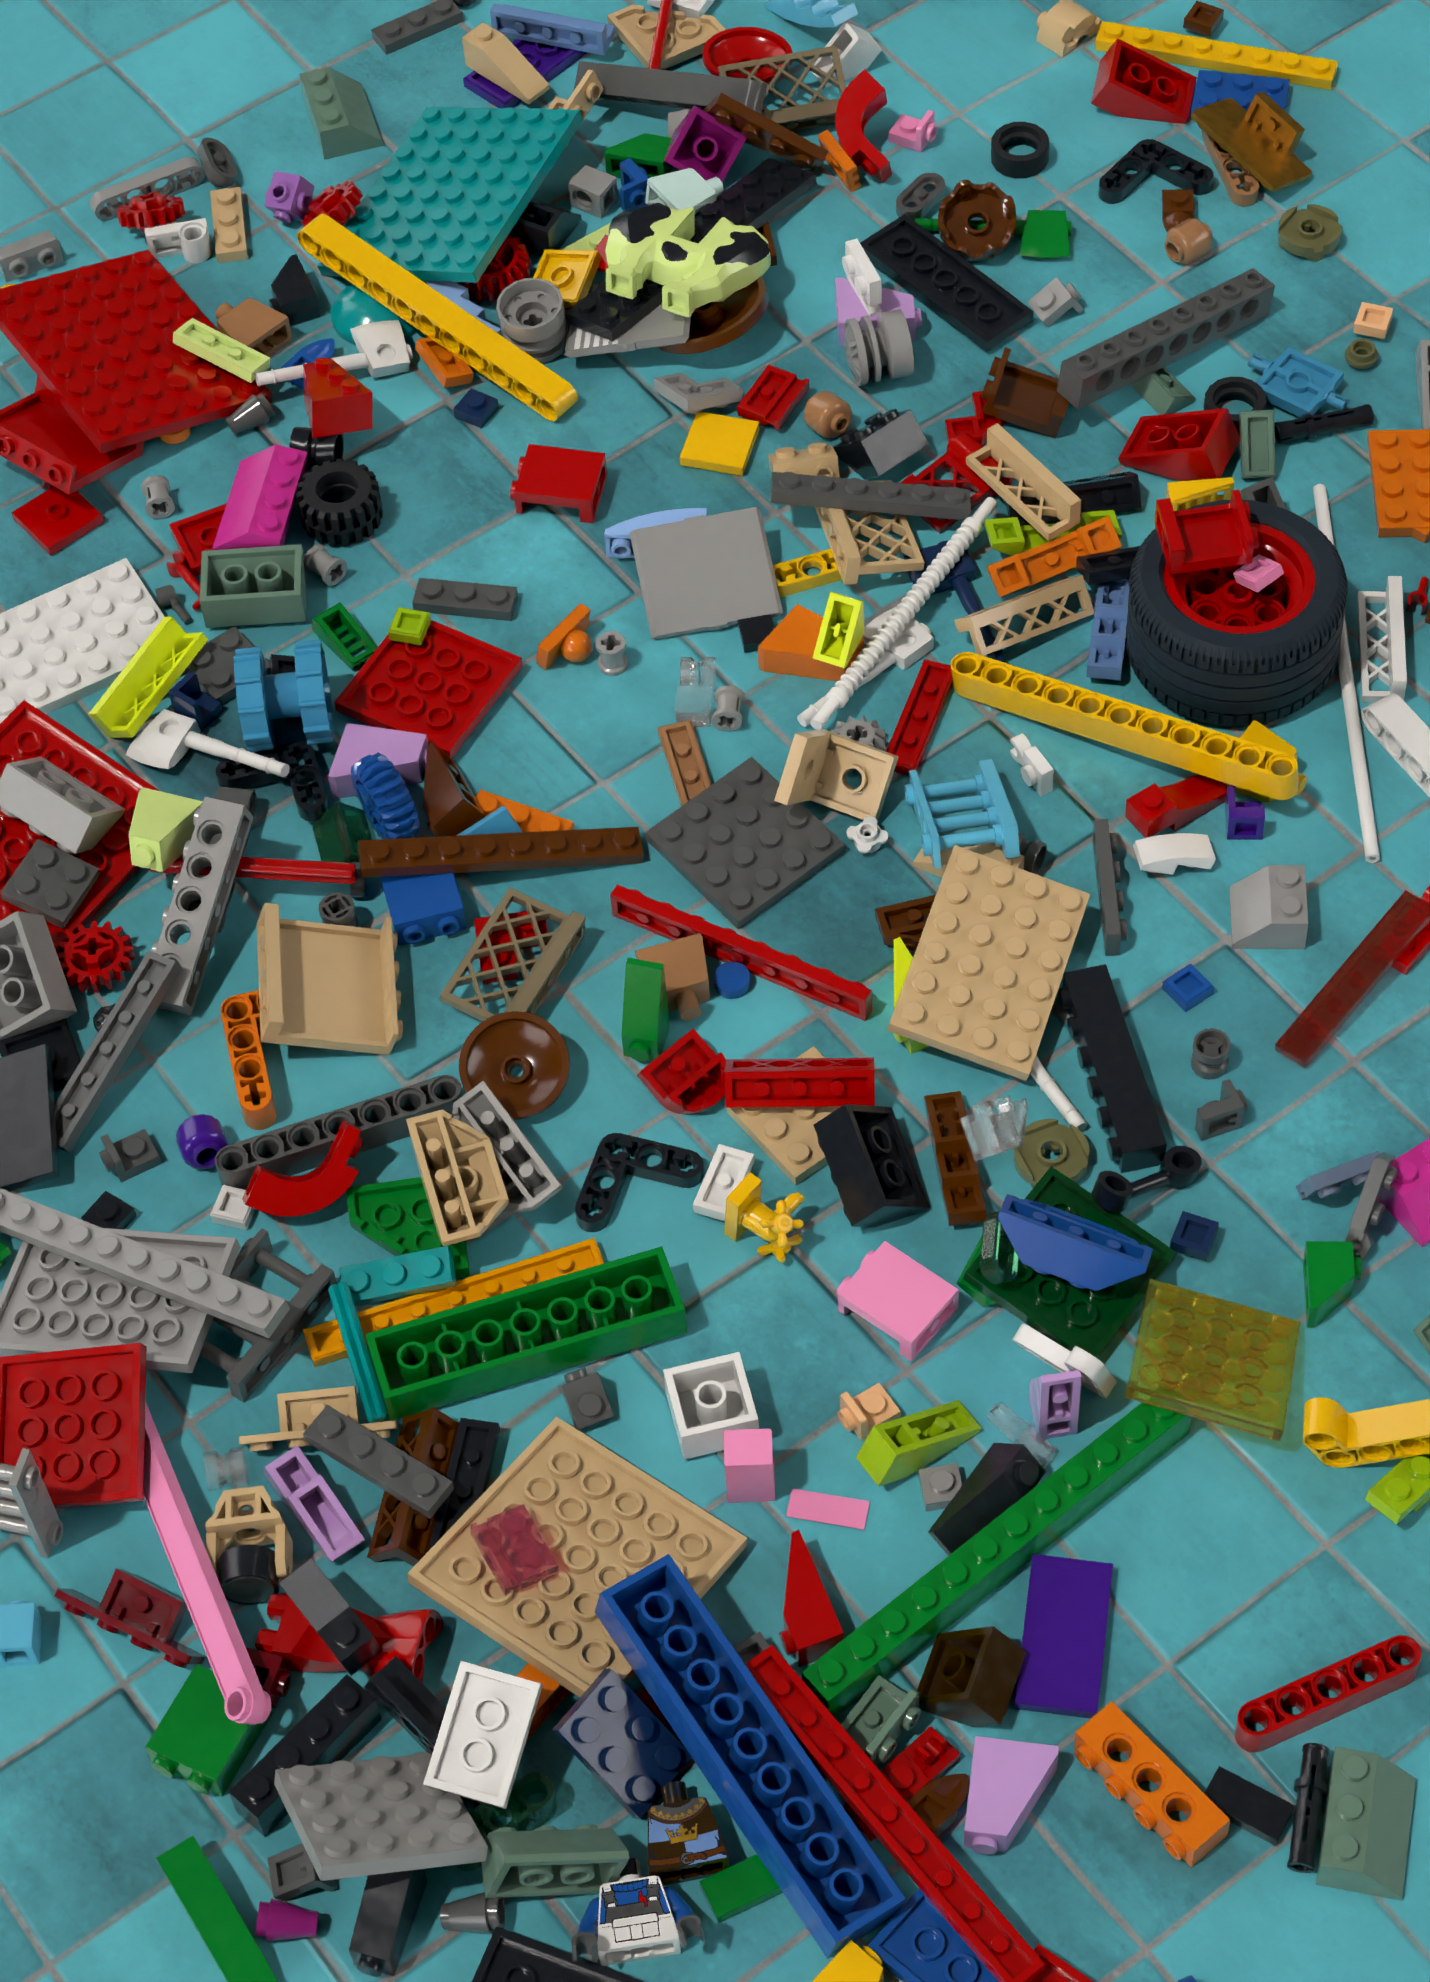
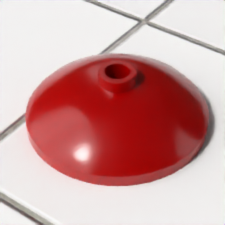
[702,27,793,84]

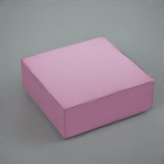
[1233,554,1284,592]

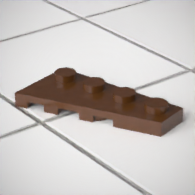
[703,93,828,171]

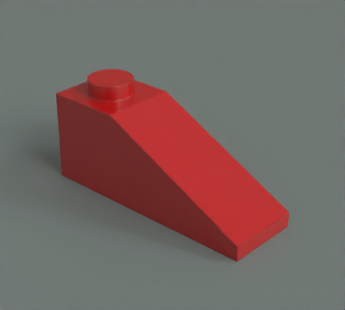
[779,1530,844,1667]

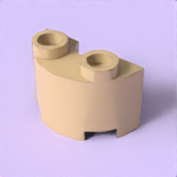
[1036,0,1102,57]

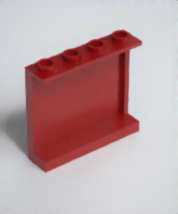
[0,376,144,495]

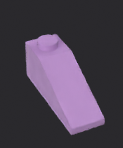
[1029,1370,1082,1440]

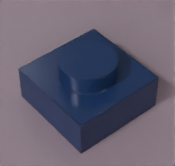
[454,388,499,429]
[1170,1211,1219,1261]

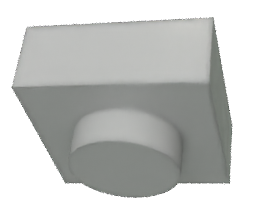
[918,1463,962,1512]

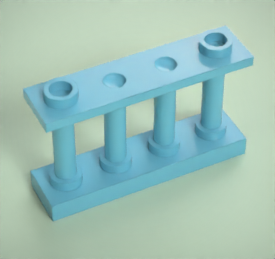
[904,759,1020,869]

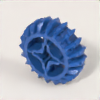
[351,752,420,839]

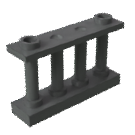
[199,1228,337,1402]

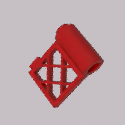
[900,433,1014,534]

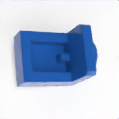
[620,158,649,211]

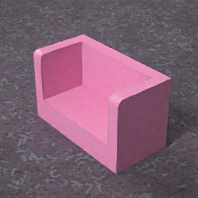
[724,1429,775,1503]

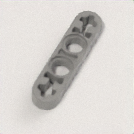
[90,157,205,221]

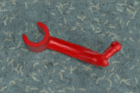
[166,552,201,611]

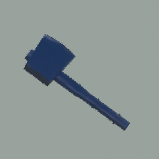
[904,541,1008,664]

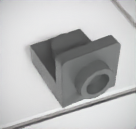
[1195,1079,1247,1141]
[99,1129,162,1182]
[267,1843,338,1901]

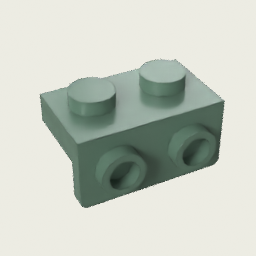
[841,1675,921,1765]

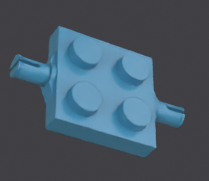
[1248,347,1350,418]

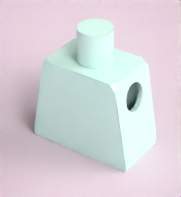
[645,168,724,215]

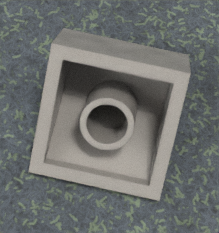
[1229,865,1309,949]

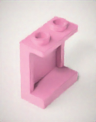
[837,1241,959,1362]

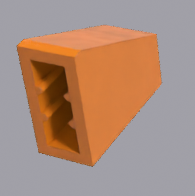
[758,604,864,681]

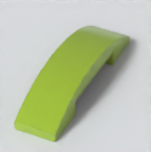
[984,510,1122,555]

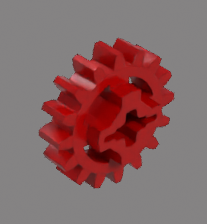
[301,181,363,227]
[117,192,186,232]
[57,920,136,993]

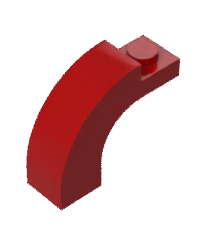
[835,69,892,183]
[242,1120,363,1217]

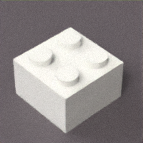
[663,1352,759,1459]

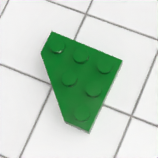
[346,1177,470,1277]

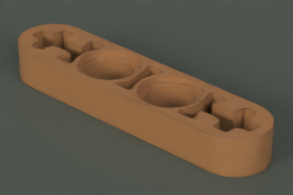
[1202,130,1259,207]

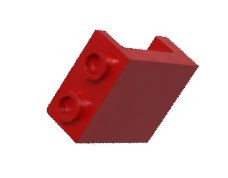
[510,444,607,524]
[1155,490,1259,575]

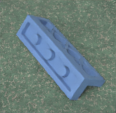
[490,3,616,55]

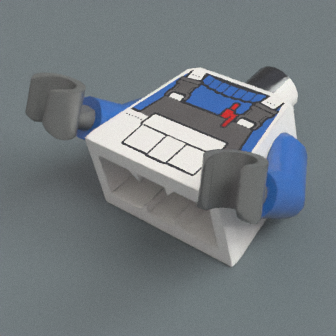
[571,1858,706,1966]

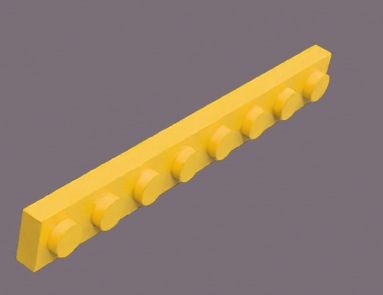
[1095,21,1338,90]

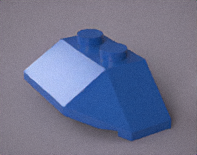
[998,1194,1153,1291]

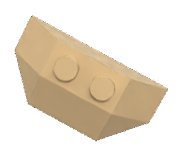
[406,1109,509,1246]

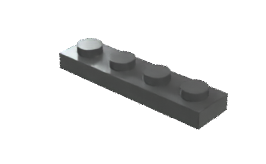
[1092,819,1127,956]
[303,1405,454,1519]

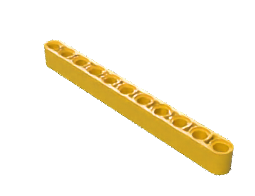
[297,214,578,422]
[950,652,1299,800]

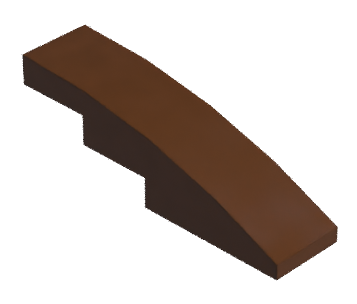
[924,1091,987,1226]

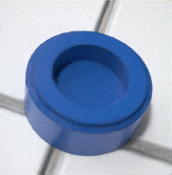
[714,962,750,998]

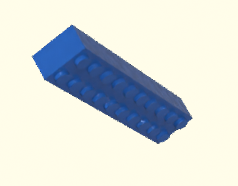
[595,1554,906,1959]

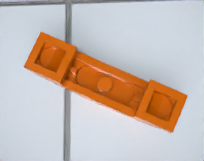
[986,516,1122,598]

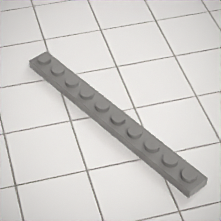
[0,1188,290,1338]

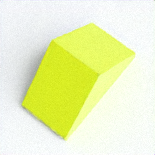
[812,592,864,668]

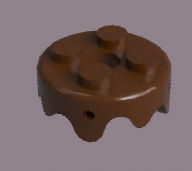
[938,180,1016,261]

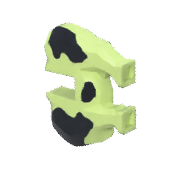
[605,203,771,317]

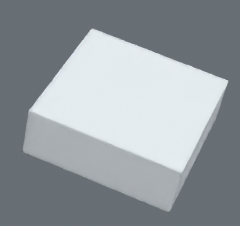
[210,1185,256,1230]

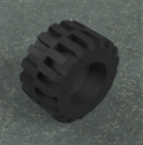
[296,459,383,547]

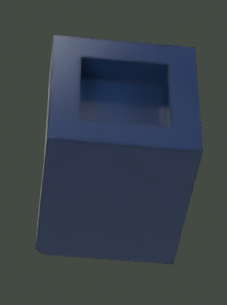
[169,671,223,733]

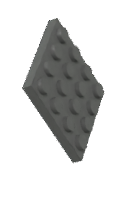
[645,757,845,929]

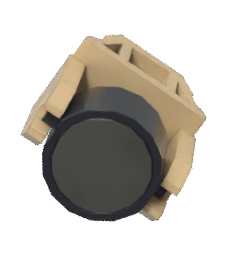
[205,1485,293,1605]

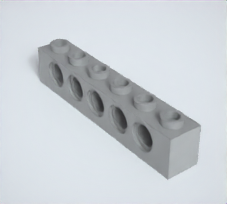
[151,797,253,1016]

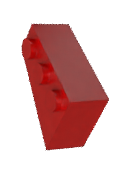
[303,358,373,438]

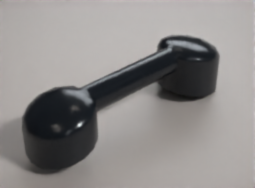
[1092,1146,1202,1213]

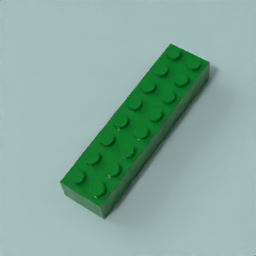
[365,1246,688,1421]

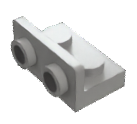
[0,230,64,283]

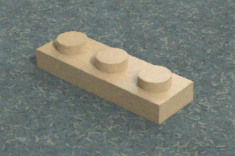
[210,187,248,263]

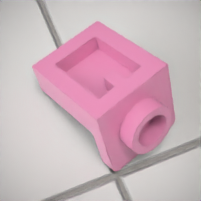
[888,110,937,152]

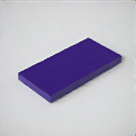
[463,39,588,108]
[1014,1554,1113,1718]

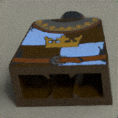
[648,1781,730,1886]

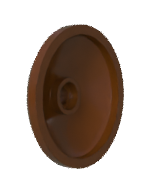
[459,1011,570,1120]

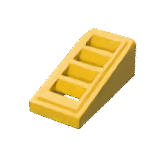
[1166,477,1234,511]

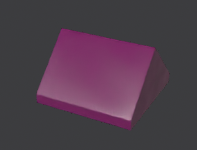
[664,106,747,182]

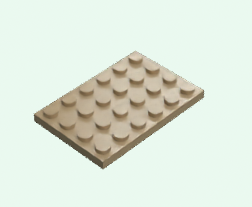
[887,845,1090,1081]

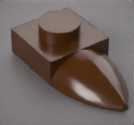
[1161,189,1194,232]
[907,1774,969,1837]

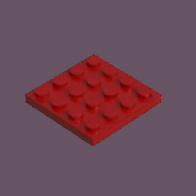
[334,620,523,758]
[0,1343,147,1509]

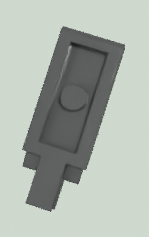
[1345,1152,1398,1261]

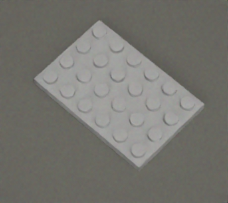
[0,1228,241,1373]

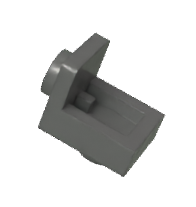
[557,1367,614,1430]

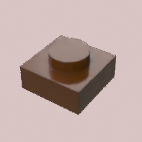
[1183,1,1224,37]

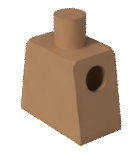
[215,298,293,357]
[635,933,710,1021]

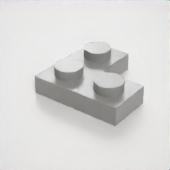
[654,372,743,414]

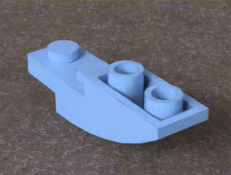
[604,508,708,558]

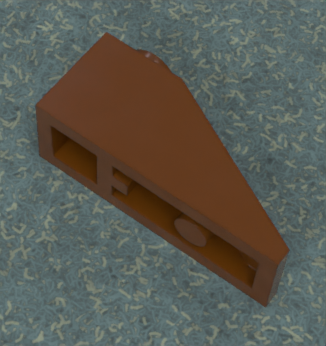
[423,742,485,837]

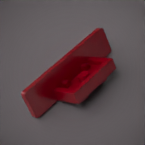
[54,1569,205,1668]

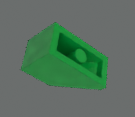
[604,133,673,178]
[1303,1241,1361,1328]

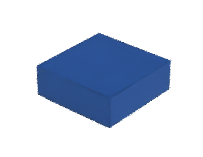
[1162,963,1214,1012]

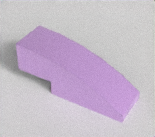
[264,1445,365,1563]

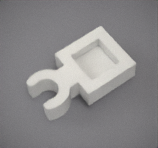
[1010,733,1054,796]

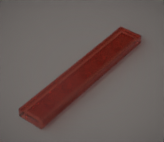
[1275,890,1430,1069]

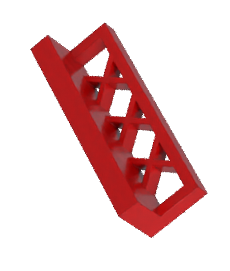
[725,1057,875,1108]

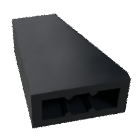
[349,1869,428,1977]

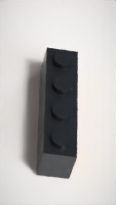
[229,1674,382,1837]

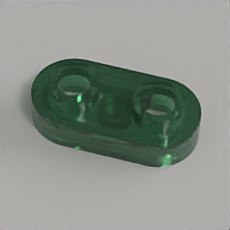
[980,1211,1019,1285]

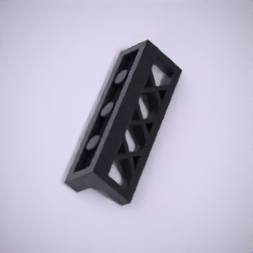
[1002,471,1142,526]
[364,1656,484,1807]

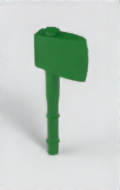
[915,210,1071,258]

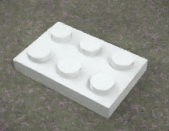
[423,1661,543,1809]

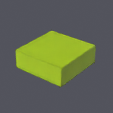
[388,607,431,645]

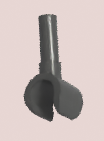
[155,585,192,624]

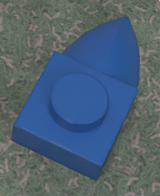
[281,338,335,390]

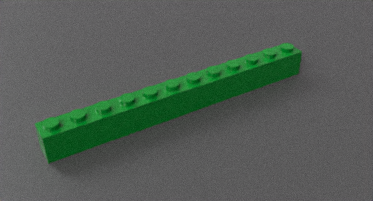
[802,1385,1192,1717]

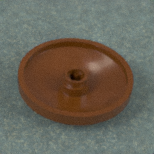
[657,277,769,354]

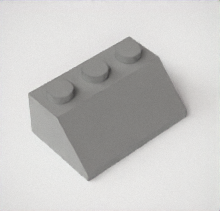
[0,756,125,854]
[0,911,77,1041]

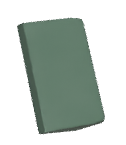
[1130,367,1195,415]

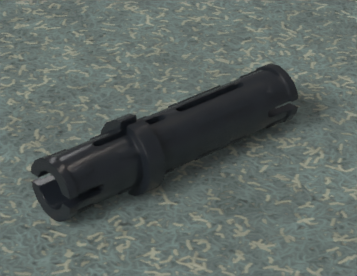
[1274,404,1374,443]
[1287,1743,1329,1873]

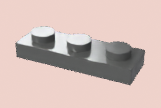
[371,0,464,55]
[412,578,518,621]

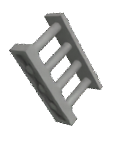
[0,1448,63,1558]

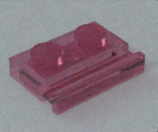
[471,1504,559,1596]

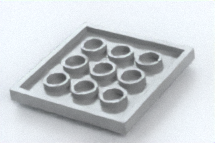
[274,1752,488,1881]

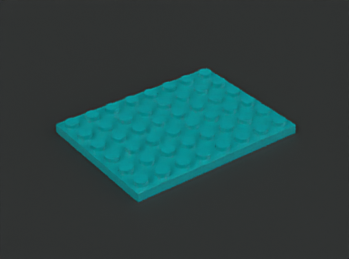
[317,106,583,283]

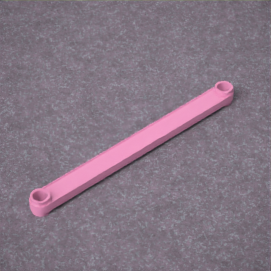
[143,1401,271,1725]

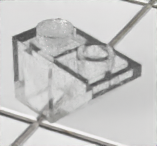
[960,1095,1028,1161]

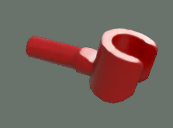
[1406,577,1429,615]

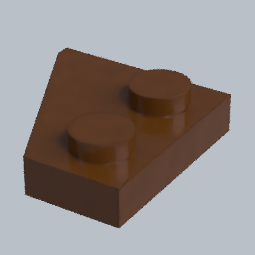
[875,895,936,950]

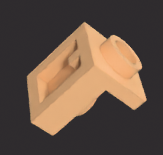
[837,1383,901,1442]

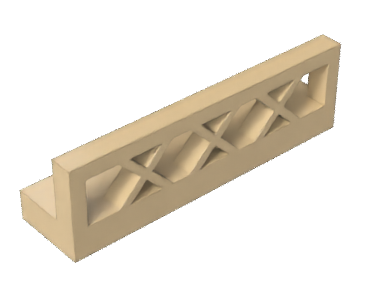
[966,423,1081,541]
[954,575,1094,656]

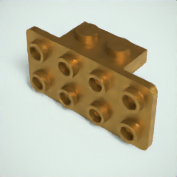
[1191,91,1312,192]

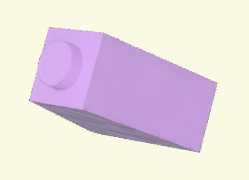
[835,277,922,346]
[328,723,428,799]
[964,1736,1059,1855]

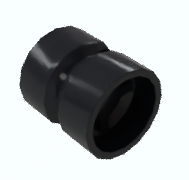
[289,427,344,470]

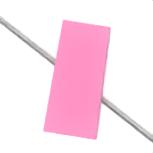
[786,1488,870,1530]

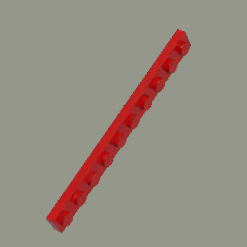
[745,1645,1045,1982]

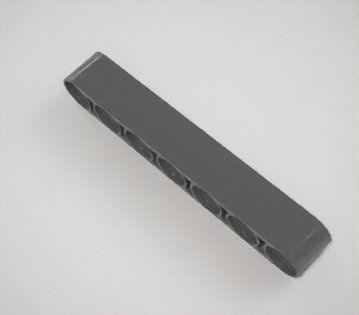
[574,61,767,114]
[215,1075,463,1190]

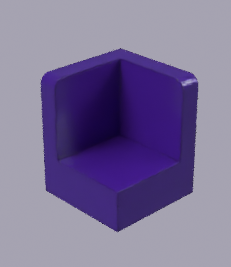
[1225,786,1265,840]

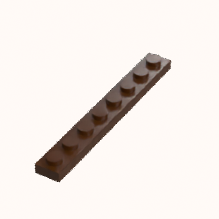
[358,827,644,878]

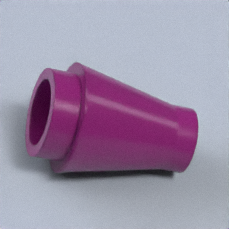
[256,1898,319,1942]

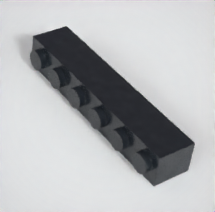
[1058,964,1167,1173]

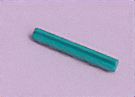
[328,1282,388,1423]

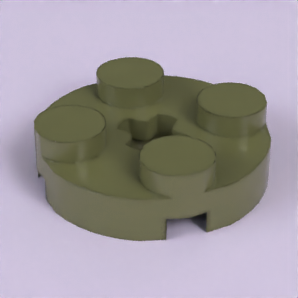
[1278,204,1342,262]
[1014,1119,1089,1188]

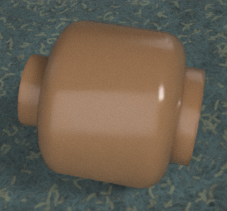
[1164,218,1212,265]
[804,391,852,439]

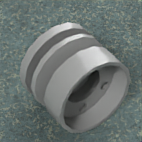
[496,278,568,364]
[844,309,914,386]

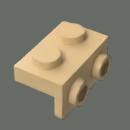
[768,442,840,478]

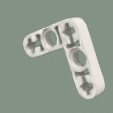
[1012,1323,1117,1399]

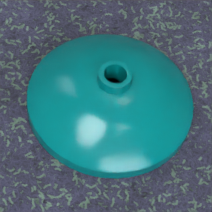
[331,284,418,345]

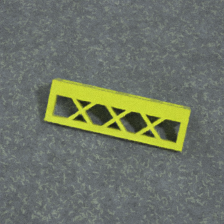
[88,616,208,738]

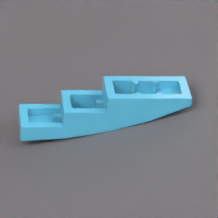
[763,0,858,28]

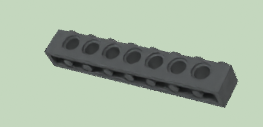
[1057,268,1275,409]

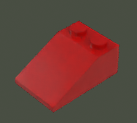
[1091,38,1196,124]
[1118,408,1240,481]

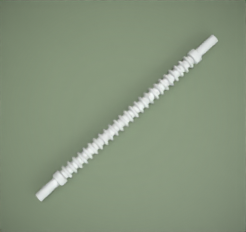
[810,497,997,730]

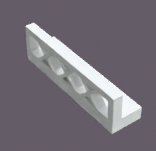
[1357,576,1407,703]

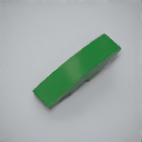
[156,1836,278,1982]

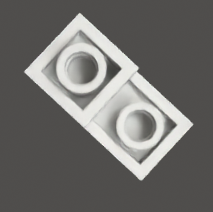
[1133,833,1216,875]

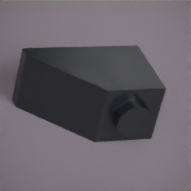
[269,254,320,327]

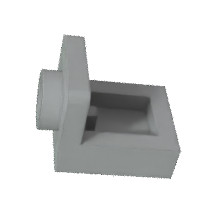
[1028,277,1084,327]

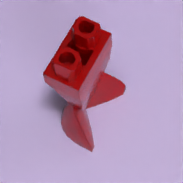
[255,1594,444,1683]

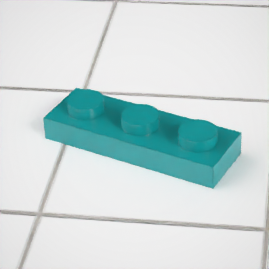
[339,1246,456,1306]

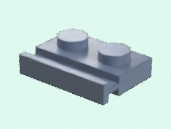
[1296,1151,1380,1200]

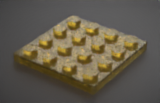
[1125,1279,1300,1442]

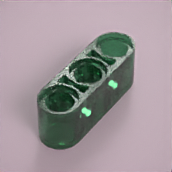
[455,1772,557,1871]

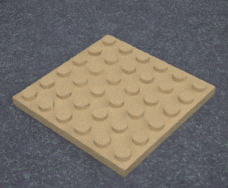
[407,1416,748,1697]

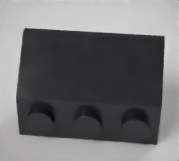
[813,1104,930,1227]

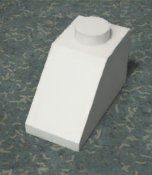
[812,21,882,87]

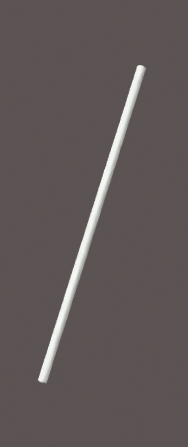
[1313,484,1380,863]

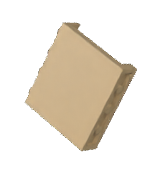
[257,903,403,1055]

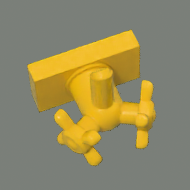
[724,1172,805,1263]

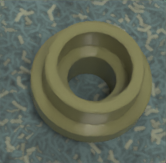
[1345,339,1378,369]

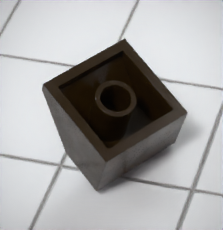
[917,1626,1026,1727]

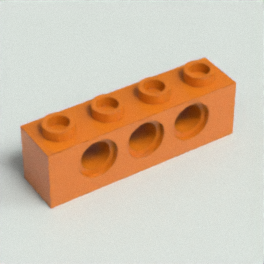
[1074,1701,1230,1868]

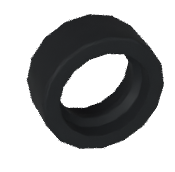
[991,122,1049,179]
[1204,377,1266,436]

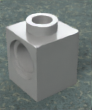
[568,164,618,219]

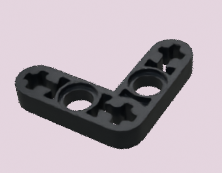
[1098,139,1214,204]
[216,742,329,821]
[575,1133,704,1232]

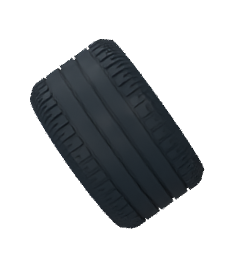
[1126,500,1348,726]

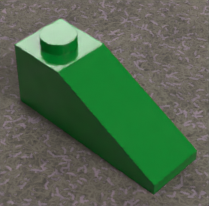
[621,958,670,1061]

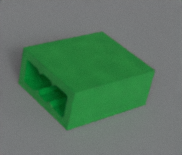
[145,1664,272,1797]

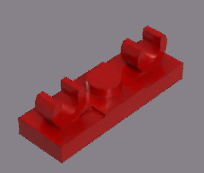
[843,1726,960,1842]

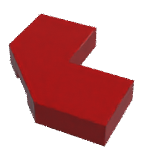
[945,391,1007,446]

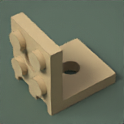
[774,729,899,821]

